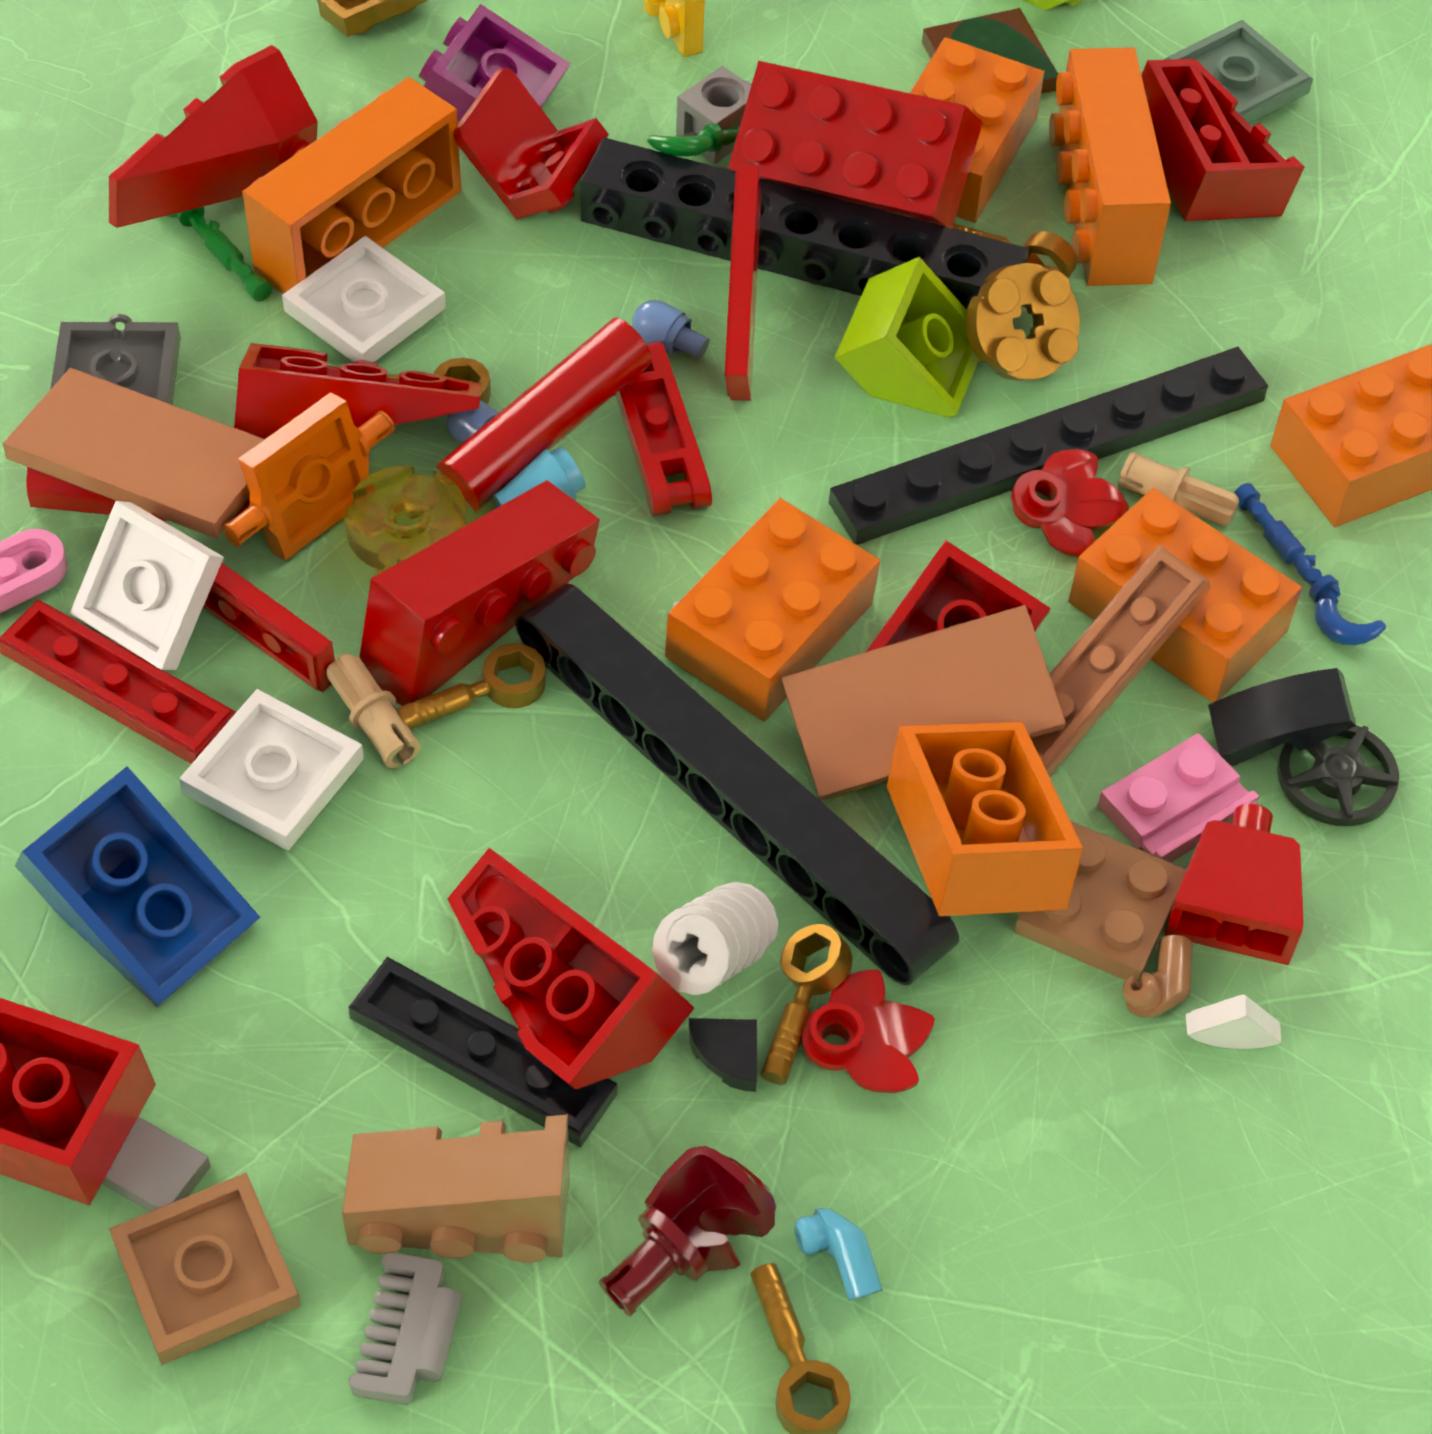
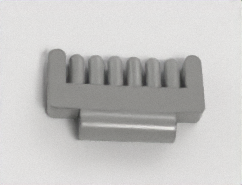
[349,1252,463,1405]

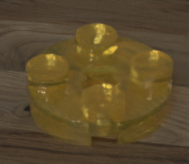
[345,466,467,574]

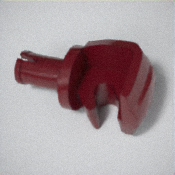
[599,1146,776,1317]

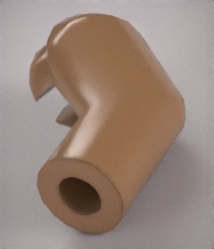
[1122,935,1193,1018]

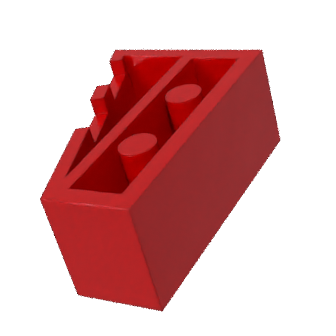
[1141,59,1305,221]

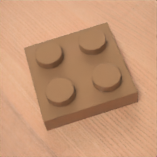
[1014,821,1187,981]
[109,1172,301,1365]

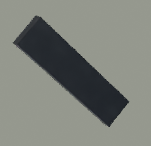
[348,956,617,1148]

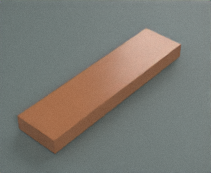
[1031,545,1211,777]

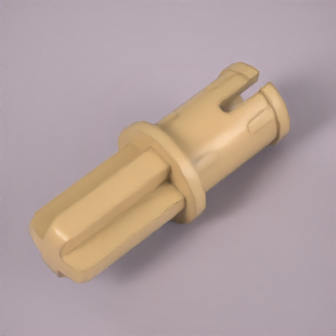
[1118,451,1239,525]
[327,653,421,769]

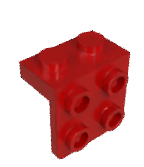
[453,67,609,220]

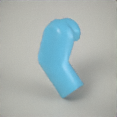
[794,1208,883,1301]

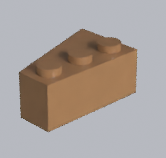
[342,1114,569,1263]

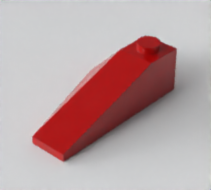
[109,45,318,228]
[234,343,482,439]
[866,540,1051,652]
[447,848,694,1090]

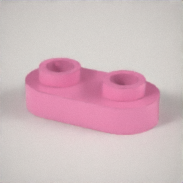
[0,529,68,614]

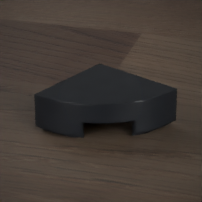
[688,1018,757,1092]

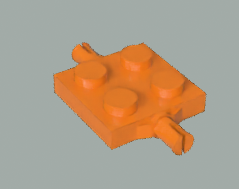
[222,392,396,561]

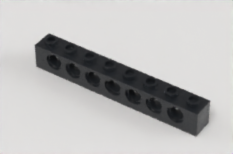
[580,137,1030,309]

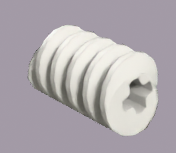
[652,882,778,995]

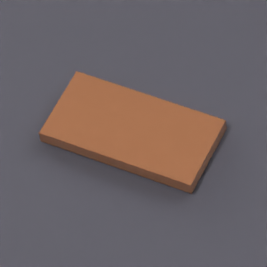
[3,367,265,539]
[781,605,1066,801]

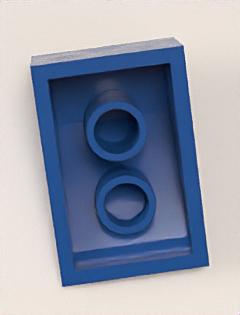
[15,766,261,1007]

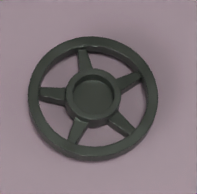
[1277,725,1399,826]

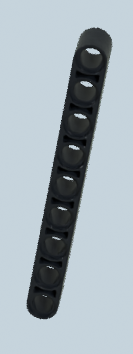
[516,582,959,986]

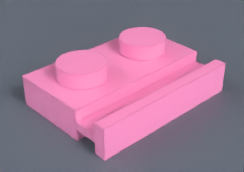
[1097,733,1260,863]

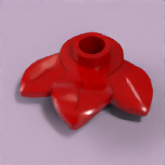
[1011,449,1129,557]
[801,969,935,1093]

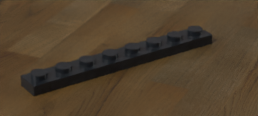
[829,347,1268,545]

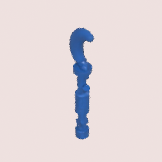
[1234,483,1386,646]

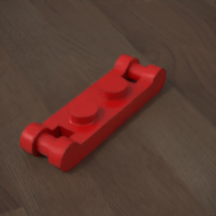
[615,341,712,516]

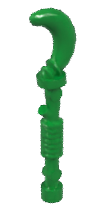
[647,124,740,157]
[166,207,272,302]

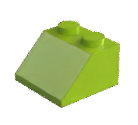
[834,257,979,418]

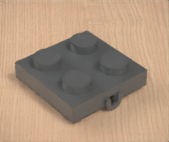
[50,314,181,405]

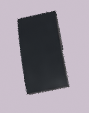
[1208,668,1357,767]

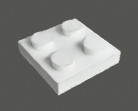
[282,236,446,363]
[70,501,224,670]
[179,689,364,851]

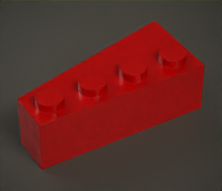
[359,480,600,706]

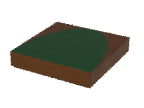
[922,8,1058,94]

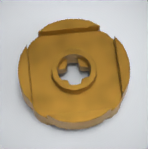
[966,263,1080,380]

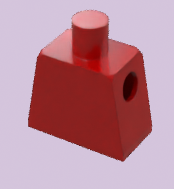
[1164,804,1304,965]

